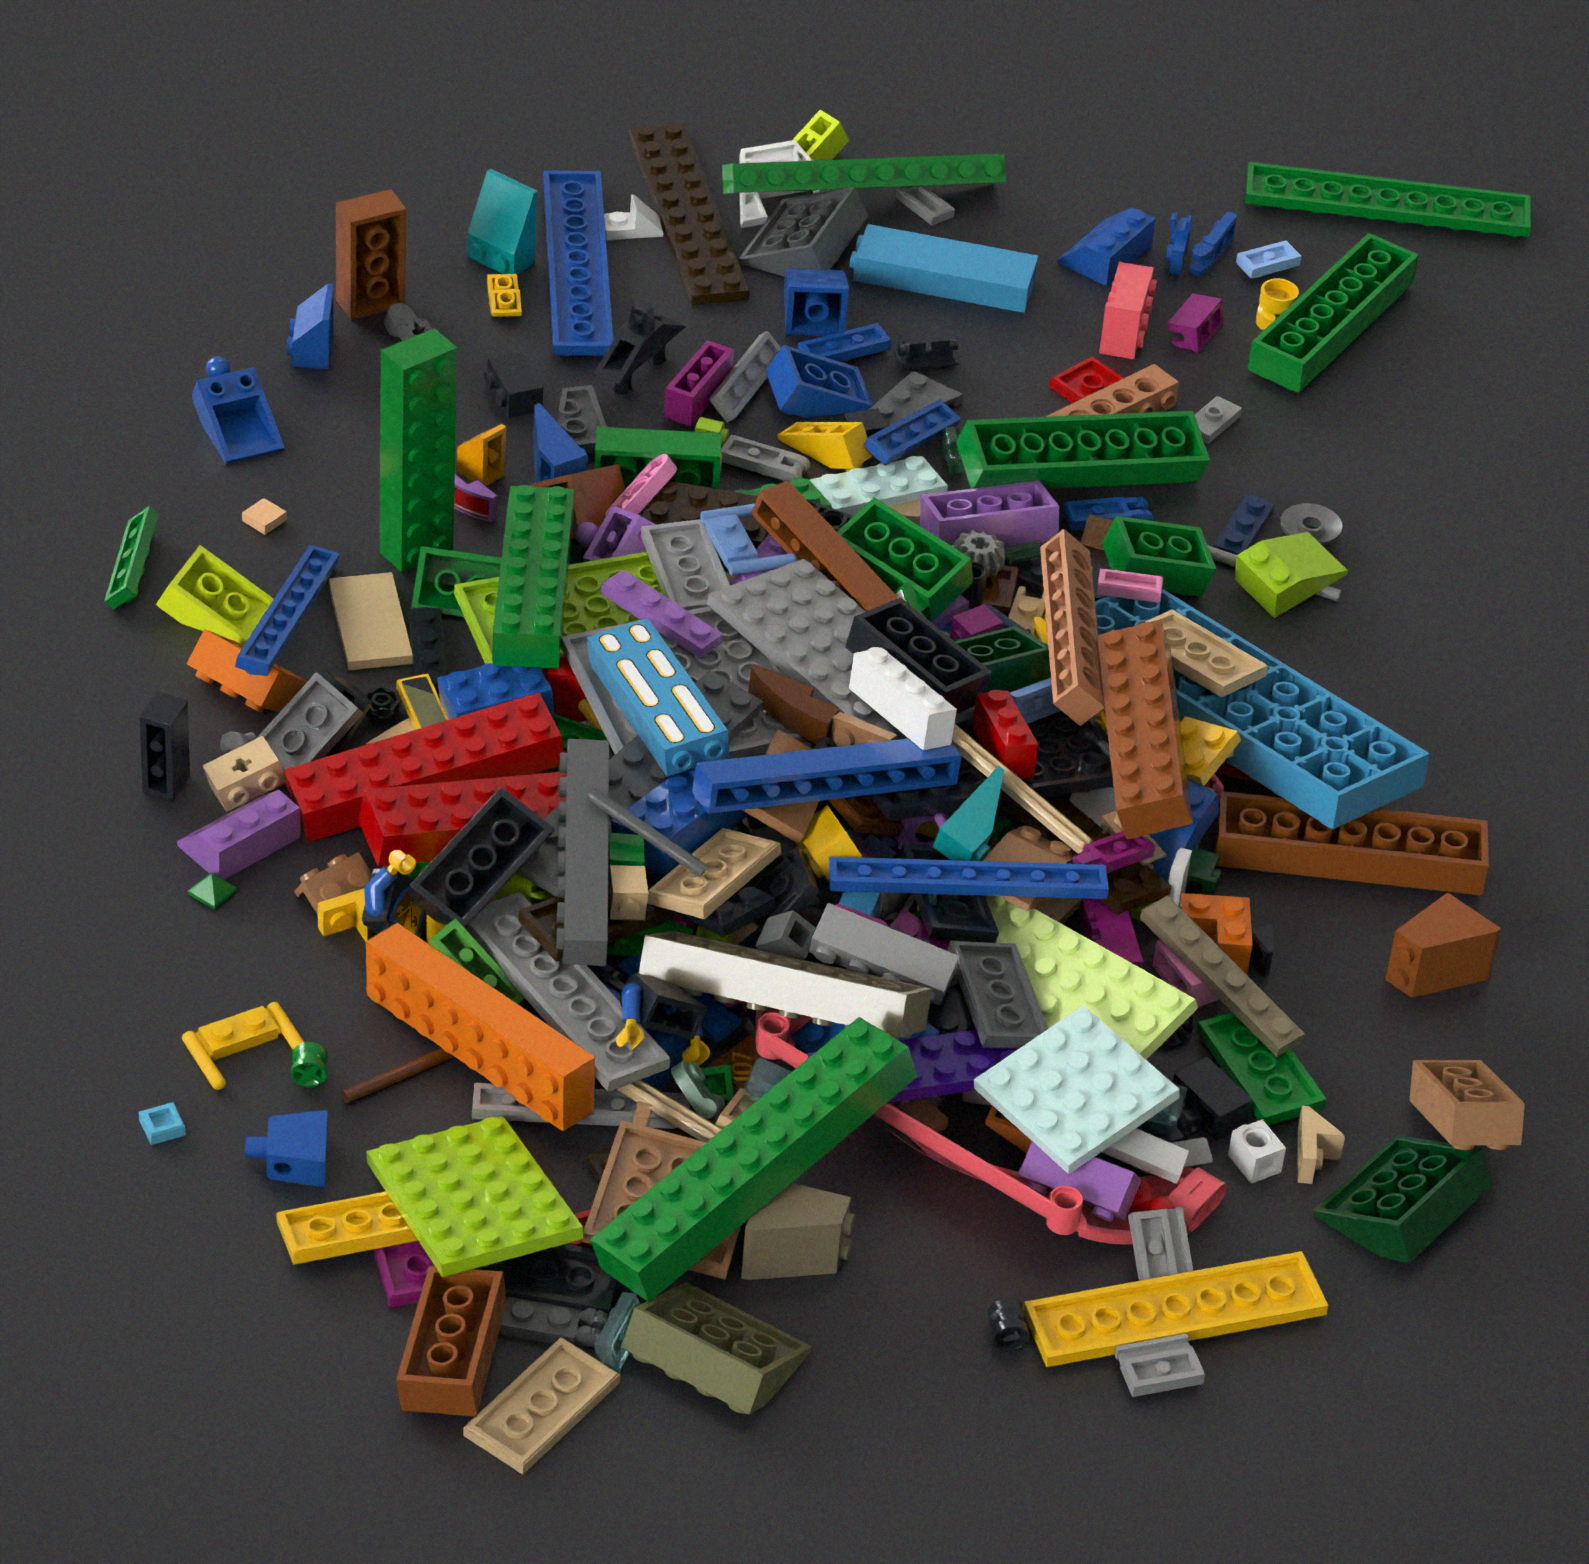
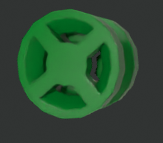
[291,1042,328,1087]

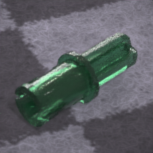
[941,427,965,475]
[1003,540,1041,567]

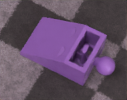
[575,505,655,562]

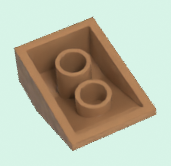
[983,826,1077,911]

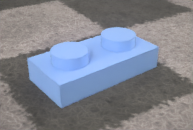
[1236,241,1302,279]

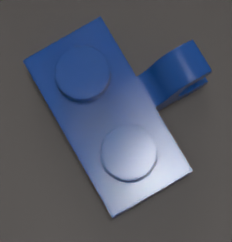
[1165,213,1193,275]

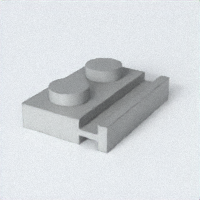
[1128,1207,1193,1281]
[1115,1334,1205,1397]

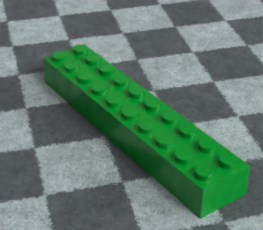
[590,1017,917,1302]

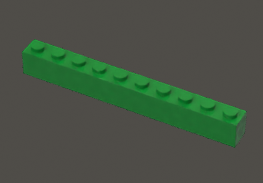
[722,154,1006,194]

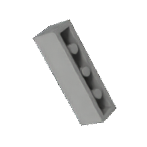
[809,903,959,1006]

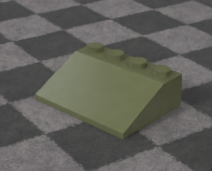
[621,1282,812,1415]

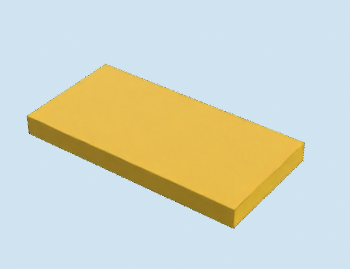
[276,1192,418,1265]

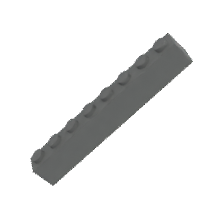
[556,739,609,966]

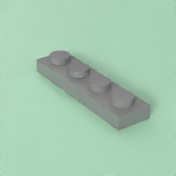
[708,331,781,422]

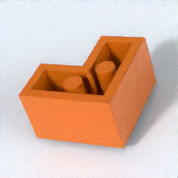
[1179,893,1252,975]

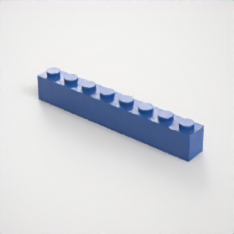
[692,739,962,814]

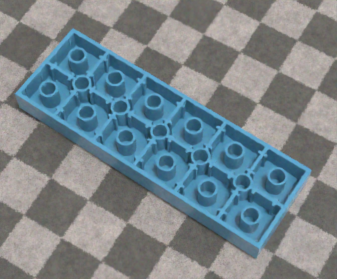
[1095,589,1430,829]

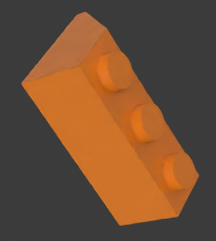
[186,629,308,713]

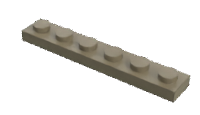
[1140,896,1305,1057]

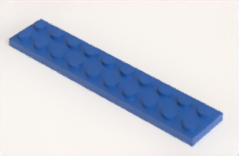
[543,171,613,357]

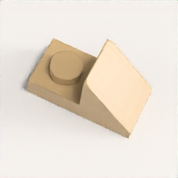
[1297,1106,1345,1184]

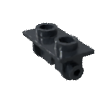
[894,336,959,371]

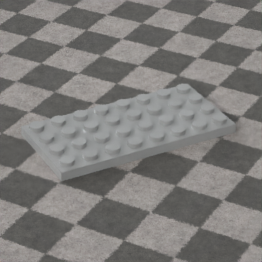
[706,558,975,740]

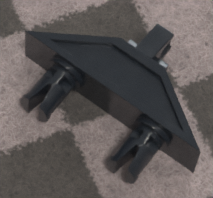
[594,300,687,395]

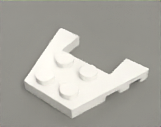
[739,140,831,228]

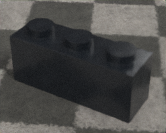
[139,692,190,801]

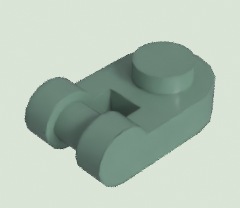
[671,1060,725,1119]

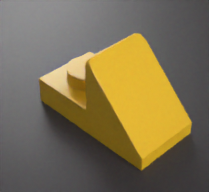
[318,888,373,942]

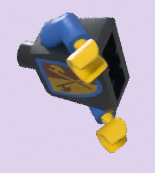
[361,850,427,938]
[616,973,710,1066]

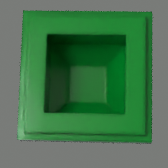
[188,873,237,910]
[700,1064,734,1101]

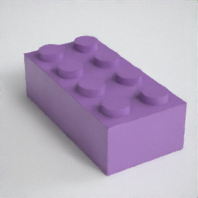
[920,480,1059,549]

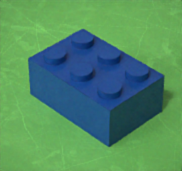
[437,663,555,722]

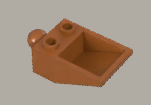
[530,464,625,540]

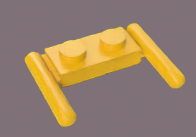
[182,1002,304,1090]

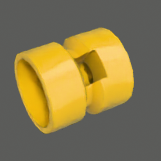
[1256,279,1299,331]

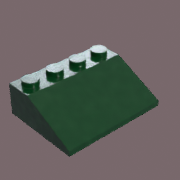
[1313,1135,1492,1263]

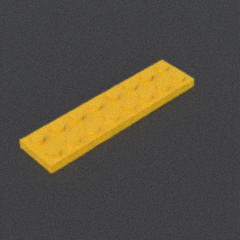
[1024,1251,1329,1367]

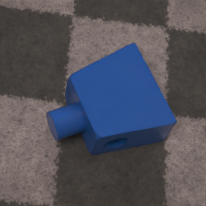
[245,1110,328,1187]

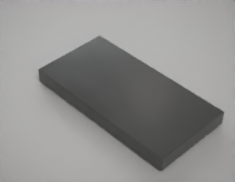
[947,941,1048,1049]

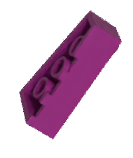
[1078,898,1143,969]

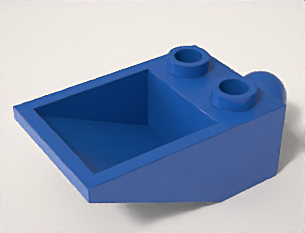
[192,356,285,464]
[533,403,589,483]

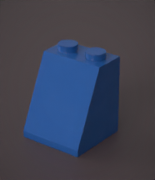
[784,268,849,336]

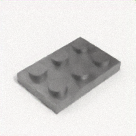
[256,672,364,776]

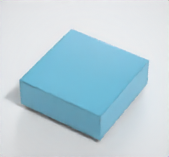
[139,1102,186,1145]

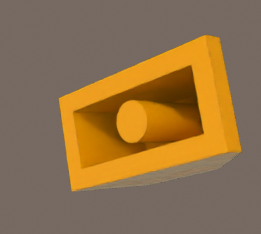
[457,424,506,486]

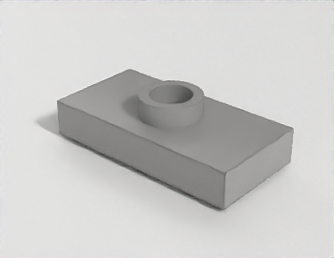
[1195,396,1242,444]

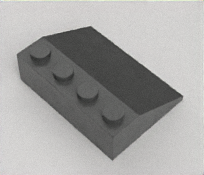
[738,186,868,277]

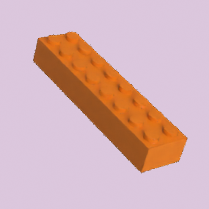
[366,923,595,1131]

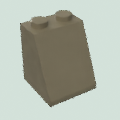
[741,1183,855,1280]

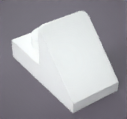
[604,194,663,240]

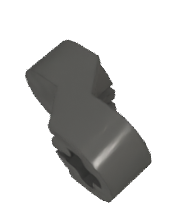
[384,303,432,341]

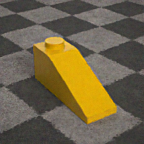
[777,422,873,472]

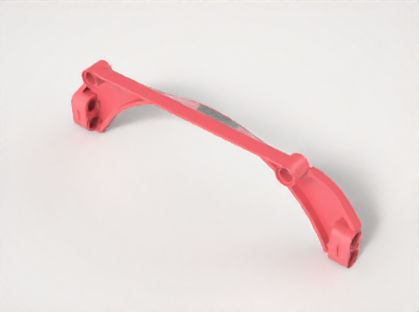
[755,1007,1227,1245]

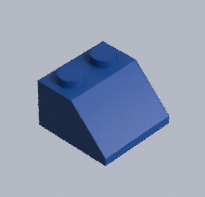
[287,284,334,369]

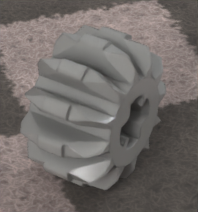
[952,529,1005,577]

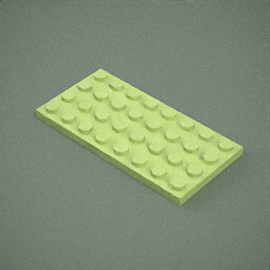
[952,896,1198,1060]

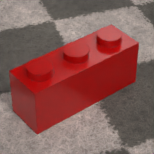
[973,690,1038,779]

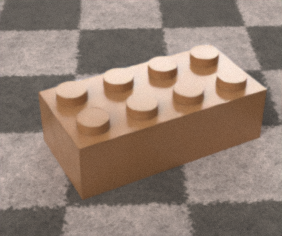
[1410,1060,1525,1150]

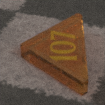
[709,1032,761,1098]

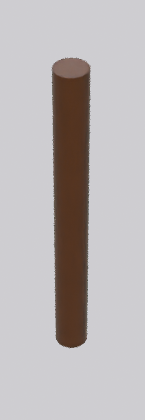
[342,1048,455,1104]

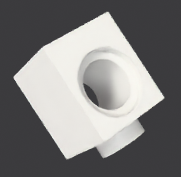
[1228,1119,1286,1184]

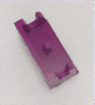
[1167,294,1224,354]

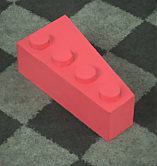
[1099,262,1158,359]

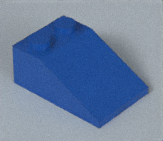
[765,345,873,418]
[1149,778,1219,883]

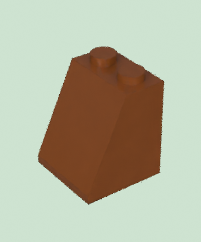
[1385,892,1501,998]

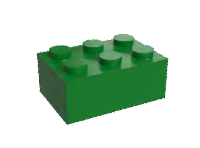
[1102,516,1216,597]

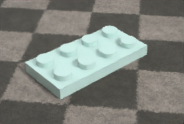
[810,456,948,516]

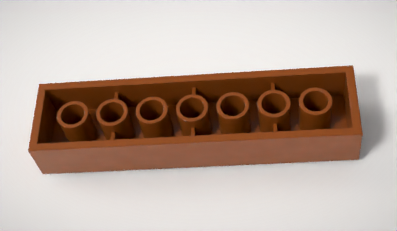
[1097,619,1193,840]
[1214,791,1489,895]

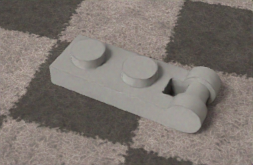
[721,434,810,482]

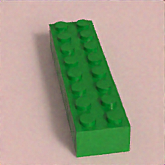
[1247,233,1419,393]
[380,328,457,573]
[957,411,1210,489]
[492,485,574,668]

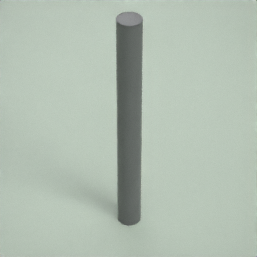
[586,788,708,877]

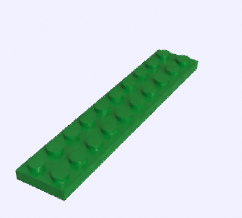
[1245,162,1531,237]

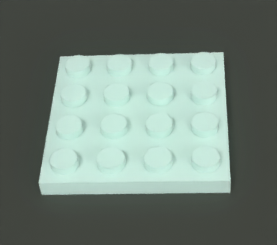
[974,1005,1179,1174]

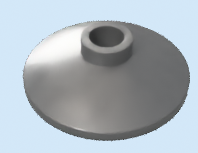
[1280,503,1343,545]

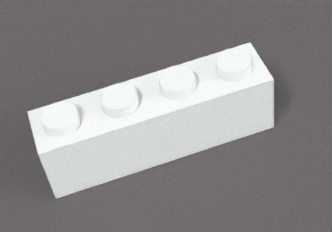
[849,647,957,751]

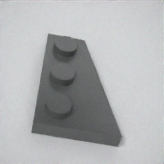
[557,385,607,453]

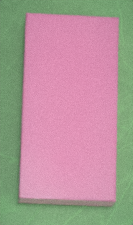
[1096,568,1163,603]

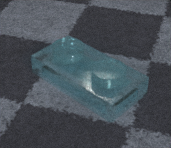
[595,1292,640,1373]

